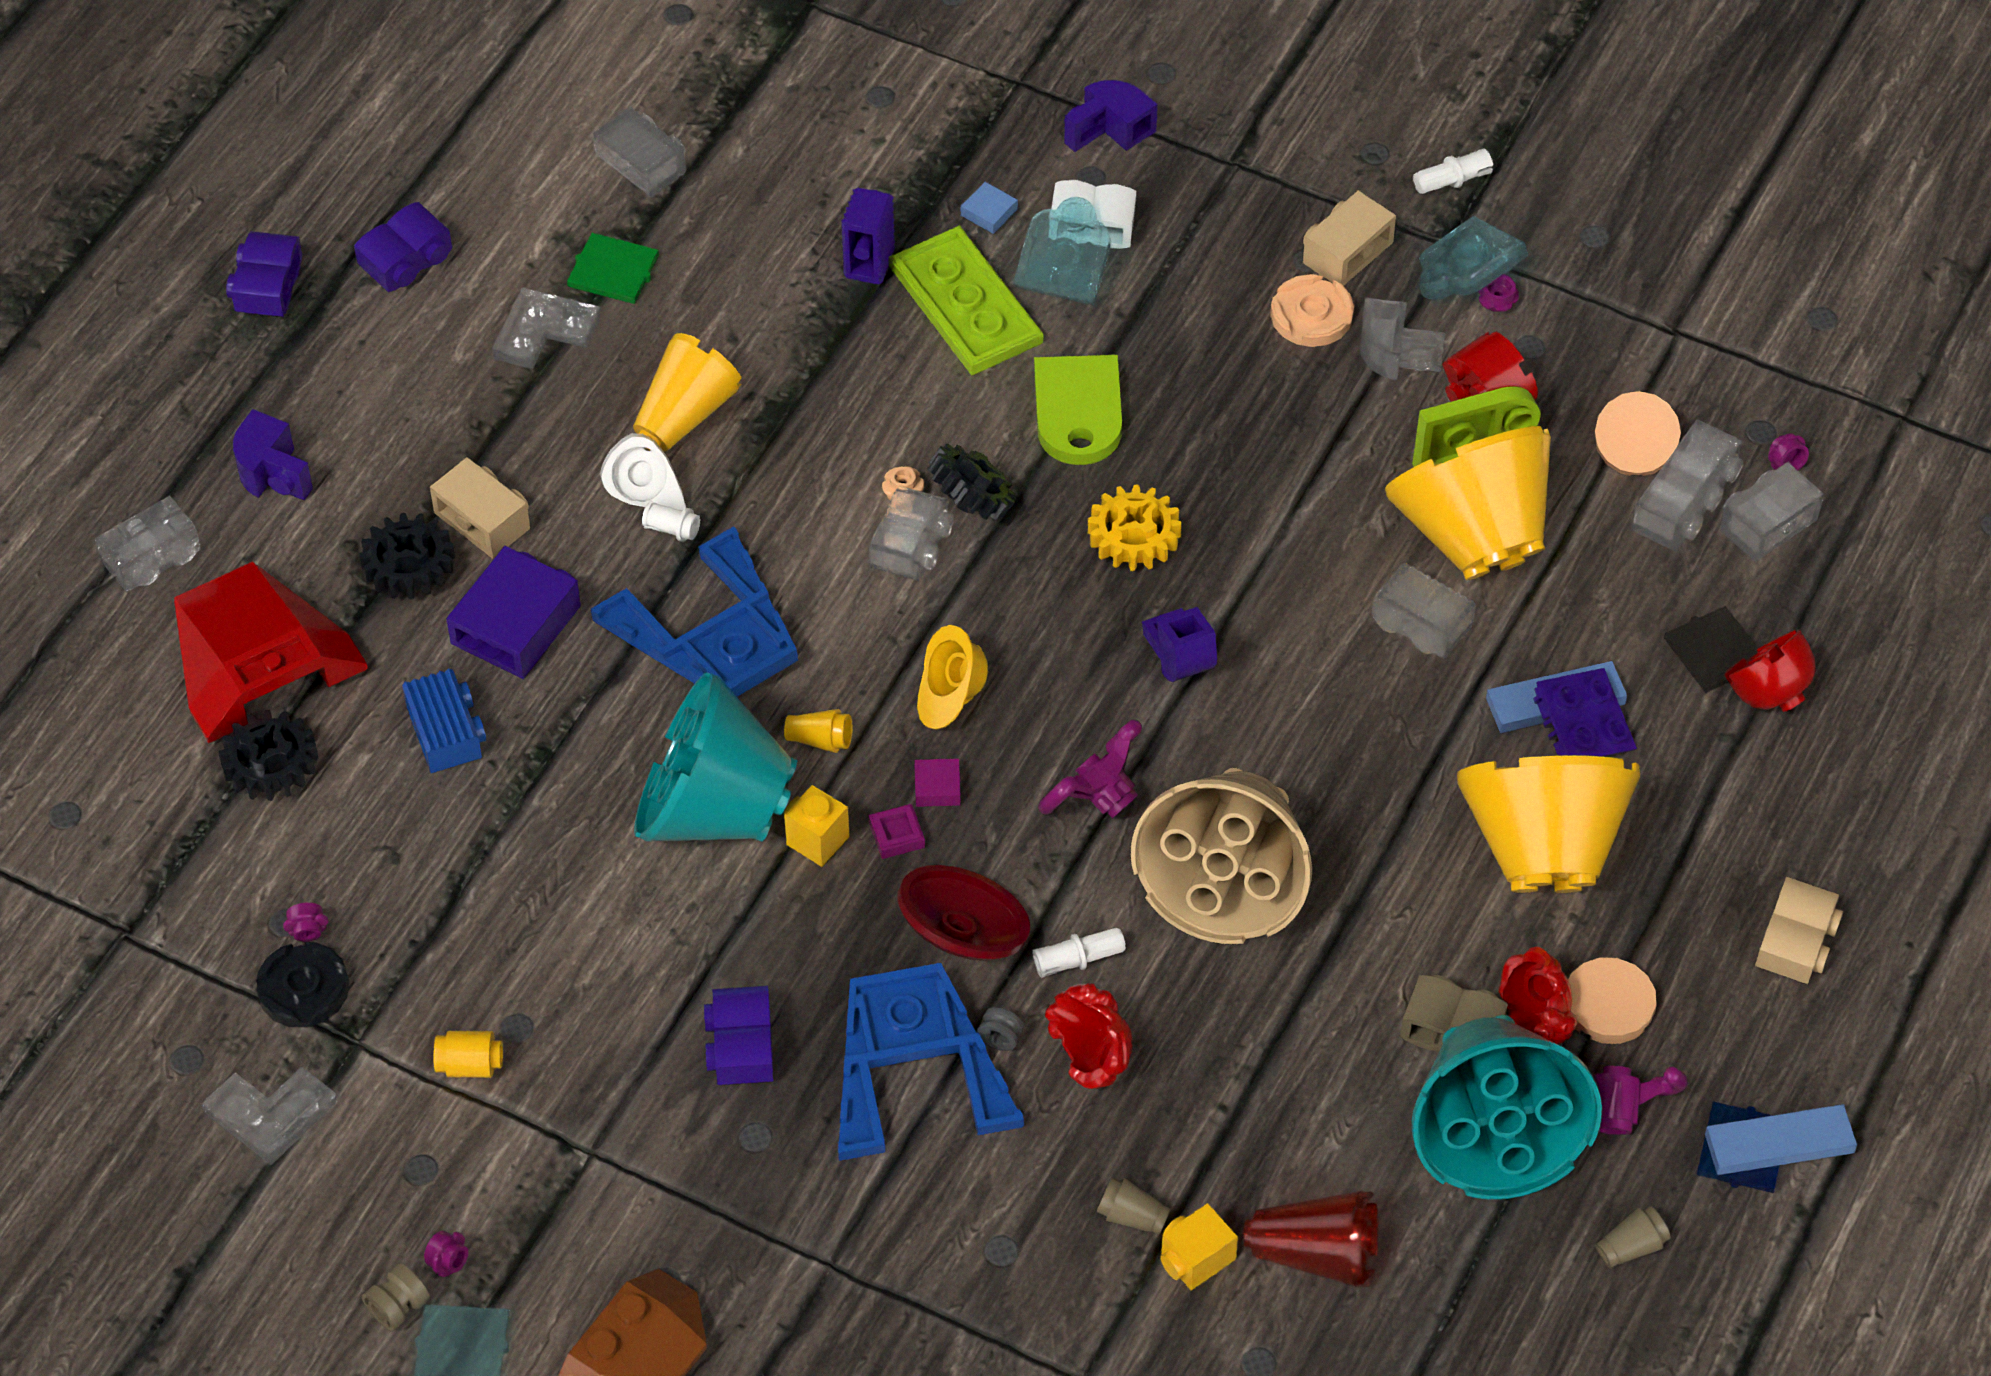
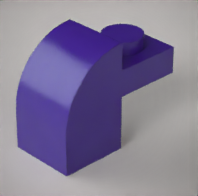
[1064,80,1157,152]
[233,409,313,500]
[1142,607,1217,682]

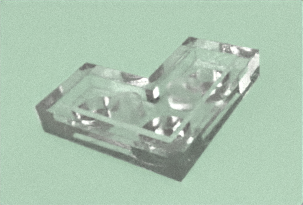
[492,288,601,369]
[202,1067,337,1165]

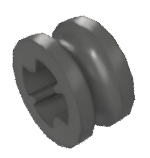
[977,1007,1024,1051]

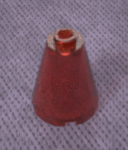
[1244,1190,1379,1288]

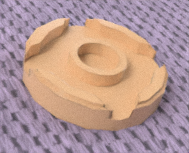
[1270,274,1354,347]
[1595,391,1681,476]
[1568,958,1656,1044]

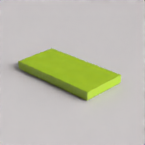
[889,225,1043,376]

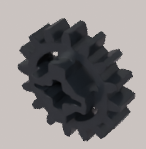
[927,444,1016,521]
[359,513,455,599]
[219,710,318,801]

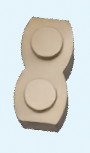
[1755,877,1843,984]

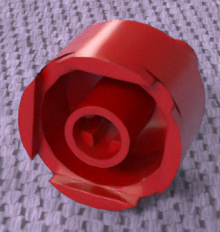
[1442,331,1538,402]

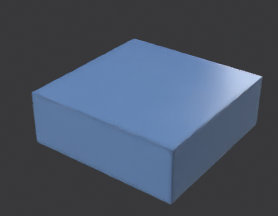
[961,182,1018,234]

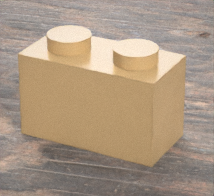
[1303,190,1396,286]
[430,457,530,559]

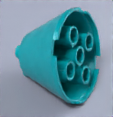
[634,672,798,842]
[1412,1015,1602,1199]

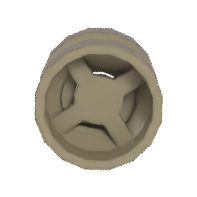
[362,1263,430,1332]

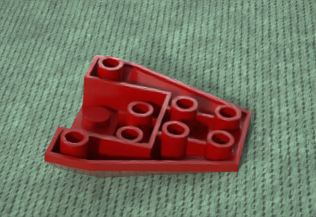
[174,561,368,743]

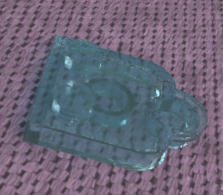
[1013,197,1111,306]
[1419,216,1529,300]

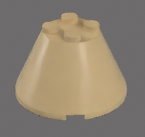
[1131,768,1312,944]

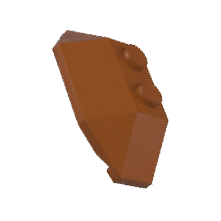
[558,1269,707,1376]

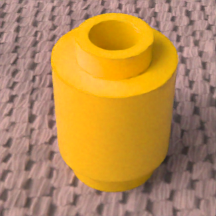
[434,1031,503,1078]

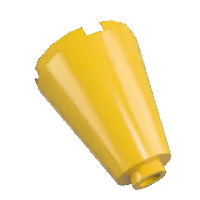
[633,333,742,452]

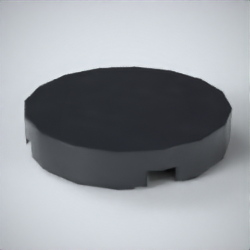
[256,942,349,1028]

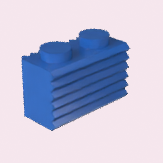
[402,668,486,773]

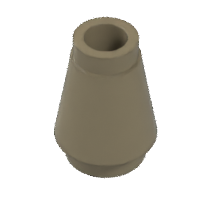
[1097,1177,1171,1235]
[1595,1206,1671,1269]

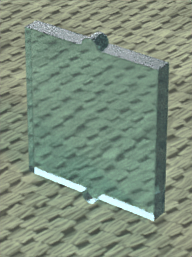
[414,1305,509,1376]

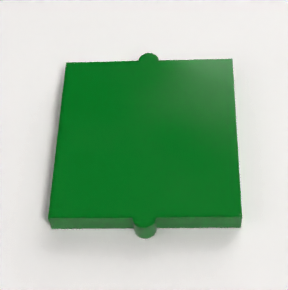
[567,233,659,304]

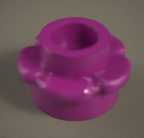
[1478,274,1519,312]
[1768,433,1809,474]
[283,903,329,942]
[424,1231,468,1277]

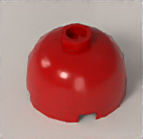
[1724,630,1816,712]

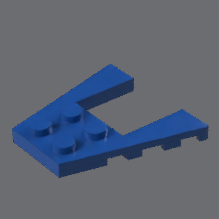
[591,526,798,697]
[838,963,1024,1161]

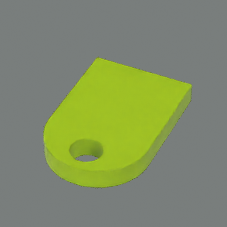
[1034,355,1122,465]
[1412,387,1540,467]

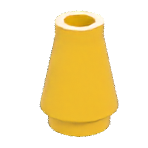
[784,709,853,753]

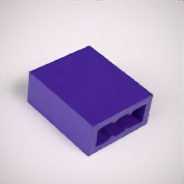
[446,546,581,679]

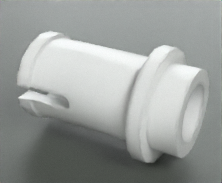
[642,501,700,542]

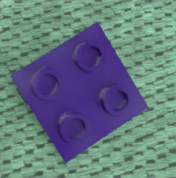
[1533,668,1637,757]

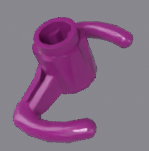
[1038,720,1142,819]
[1593,1066,1688,1135]

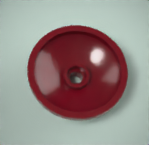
[897,865,1030,961]

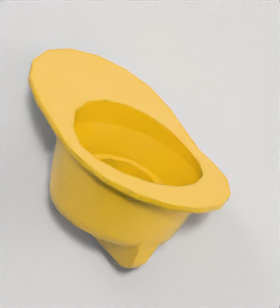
[917,625,988,730]

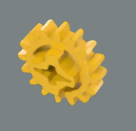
[1088,484,1181,571]

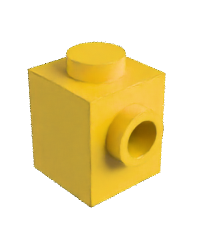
[784,785,850,867]
[1160,1203,1238,1291]

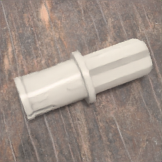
[1413,149,1493,194]
[1033,928,1126,978]

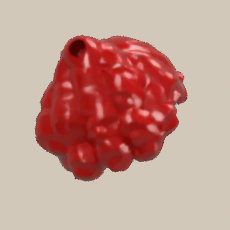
[1498,946,1577,1045]
[1045,983,1133,1089]

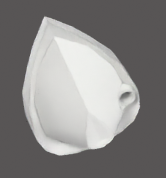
[600,433,687,511]

